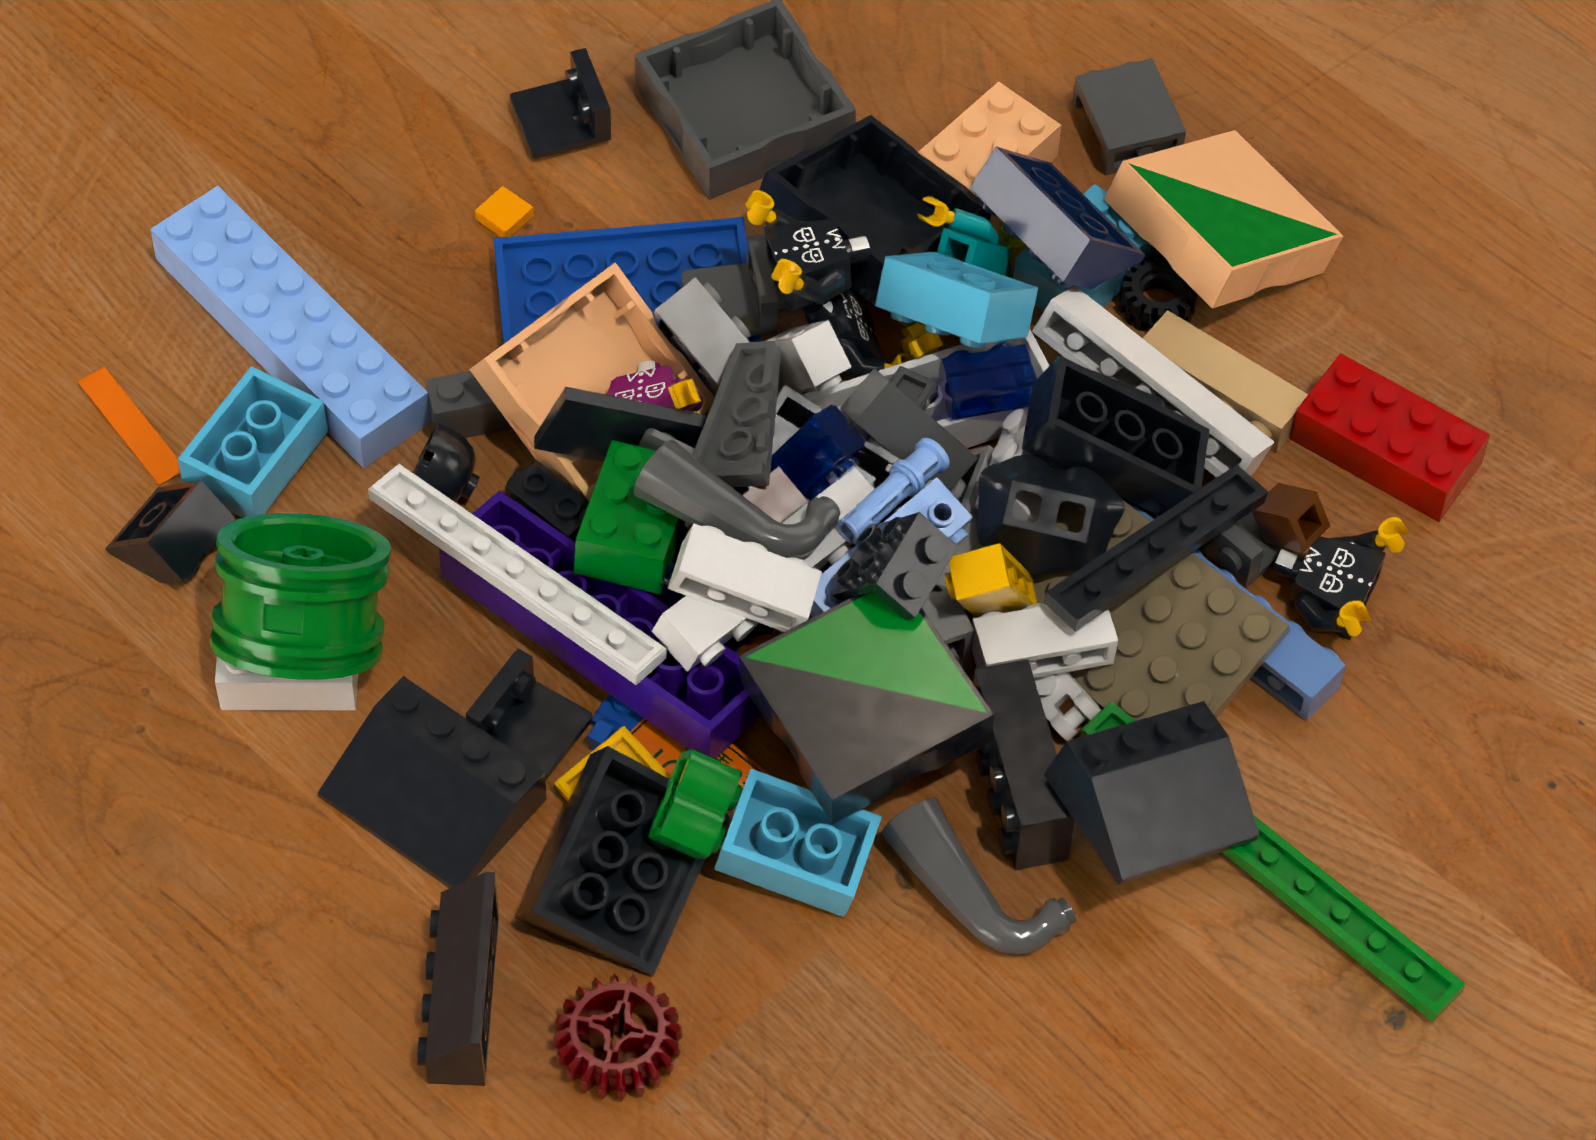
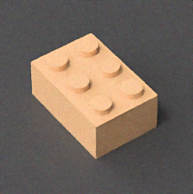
[918,82,1061,197]

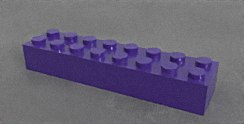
[439,491,762,759]

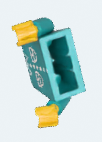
[899,196,1012,327]

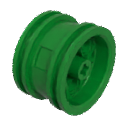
[210,513,391,680]

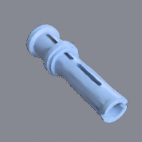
[836,438,950,544]

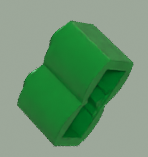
[649,749,742,860]

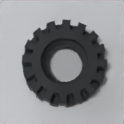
[1120,255,1198,331]

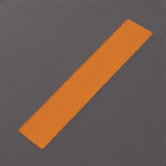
[78,367,180,485]

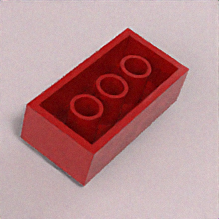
[1290,353,1490,522]

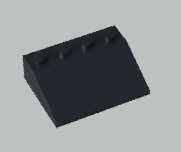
[318,676,547,888]
[1044,701,1260,885]
[515,746,726,976]

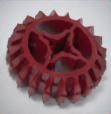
[553,973,682,1101]

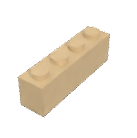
[1143,310,1308,453]

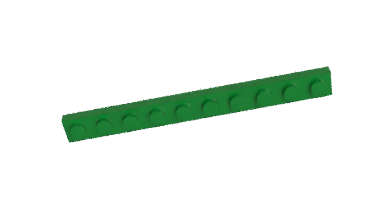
[1080,701,1465,1022]

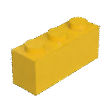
[945,543,1038,618]

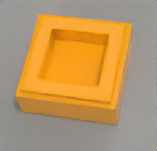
[475,186,534,237]

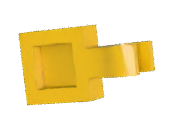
[901,322,944,359]

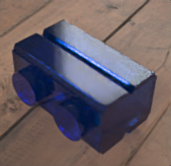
[939,343,1037,420]
[770,404,866,501]

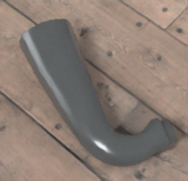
[634,439,840,558]
[882,797,1076,955]

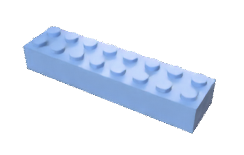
[150,186,431,469]

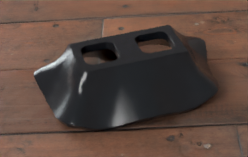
[976,454,1125,573]

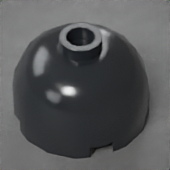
[412,423,480,503]

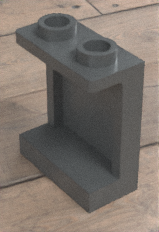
[1073,58,1186,175]

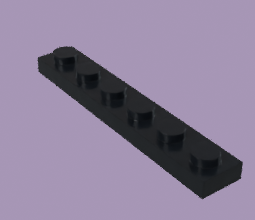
[1044,464,1268,631]

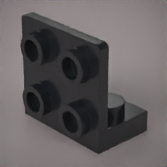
[510,48,611,159]
[466,648,593,781]

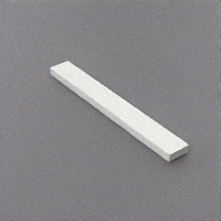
[368,464,667,685]

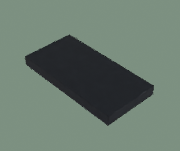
[534,387,708,462]

